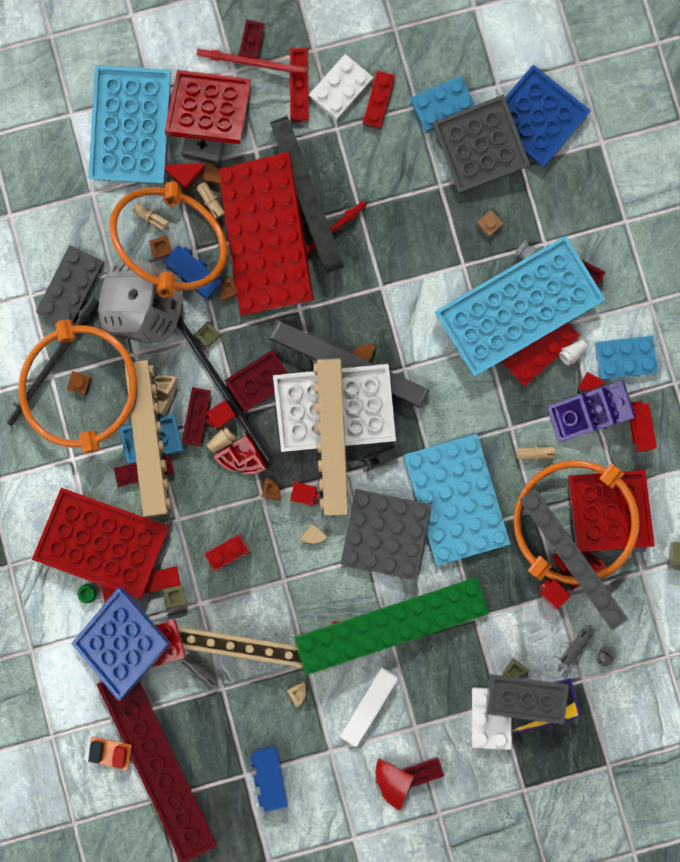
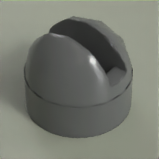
[597,650,614,667]

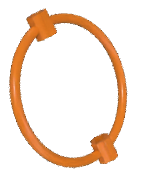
[109,181,227,298]
[18,319,137,454]
[513,460,639,584]

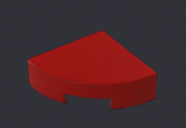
[577,372,604,391]

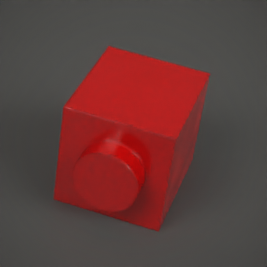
[206,400,237,430]
[290,482,320,507]
[538,579,571,610]

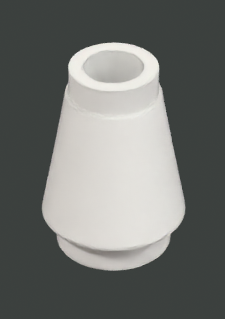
[559,339,588,365]

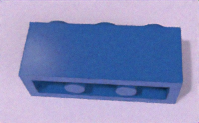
[164,245,223,302]
[250,745,288,812]

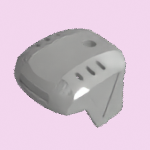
[98,260,183,343]

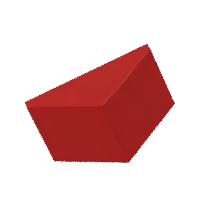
[165,163,204,191]

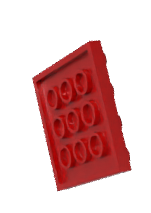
[165,70,251,144]
[501,323,580,387]
[568,470,655,553]

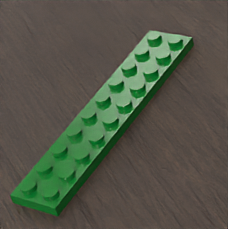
[293,577,489,676]

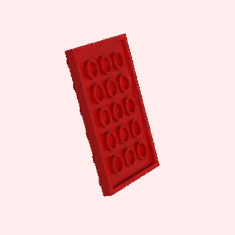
[32,487,170,600]

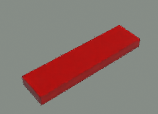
[290,48,309,122]
[101,566,181,603]

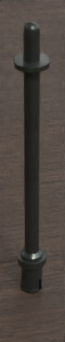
[7,296,99,426]

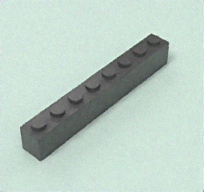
[519,488,628,630]

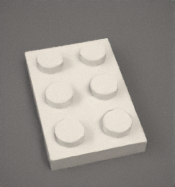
[309,54,373,120]
[472,687,512,750]

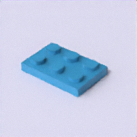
[410,76,475,133]
[595,335,658,380]

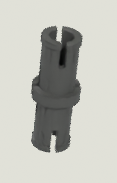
[559,629,593,667]
[181,654,218,690]

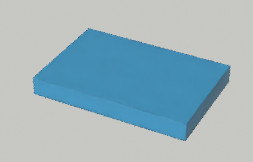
[119,414,184,465]

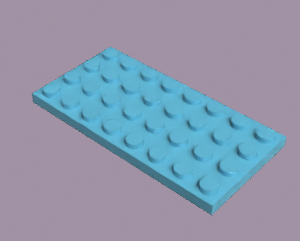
[434,235,605,378]

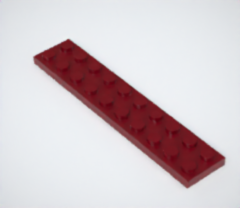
[96,680,218,862]

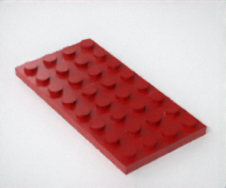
[218,152,314,316]

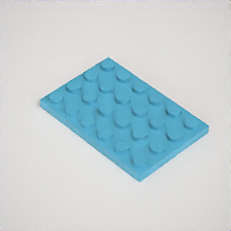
[88,65,171,185]
[403,434,510,566]

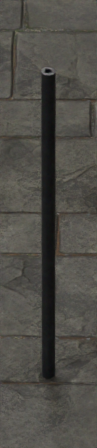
[155,290,273,462]

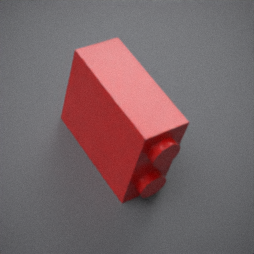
[204,534,251,571]

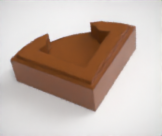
[202,162,221,185]
[220,277,238,302]
[352,344,376,362]
[261,478,281,501]

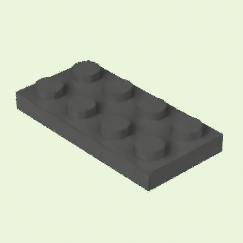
[36,245,105,324]
[485,674,569,725]

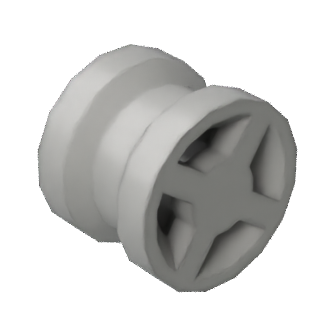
[514,240,537,260]

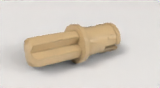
[197,182,225,219]
[132,202,169,231]
[516,446,555,461]

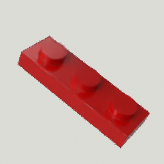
[363,70,395,130]

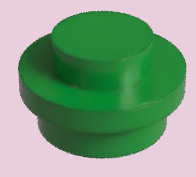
[78,584,97,603]

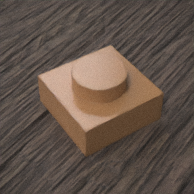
[476,210,503,237]

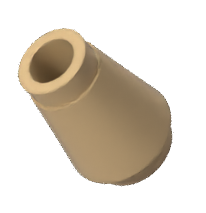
[207,427,236,453]

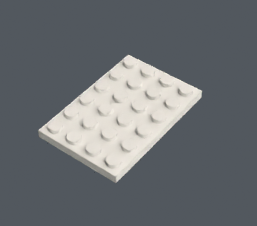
[273,364,396,452]

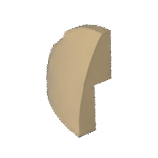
[152,375,178,416]

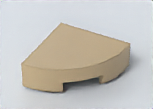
[300,525,327,543]
[287,681,307,708]

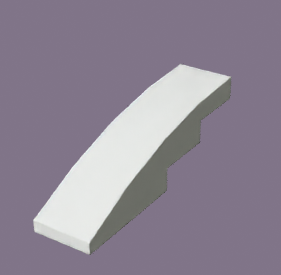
[340,667,398,747]

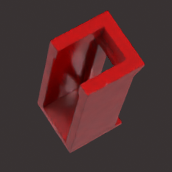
[629,401,657,453]

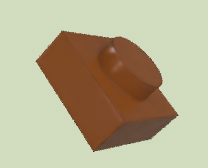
[149,235,172,260]
[66,371,92,395]

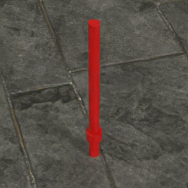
[196,48,307,75]
[306,200,367,255]

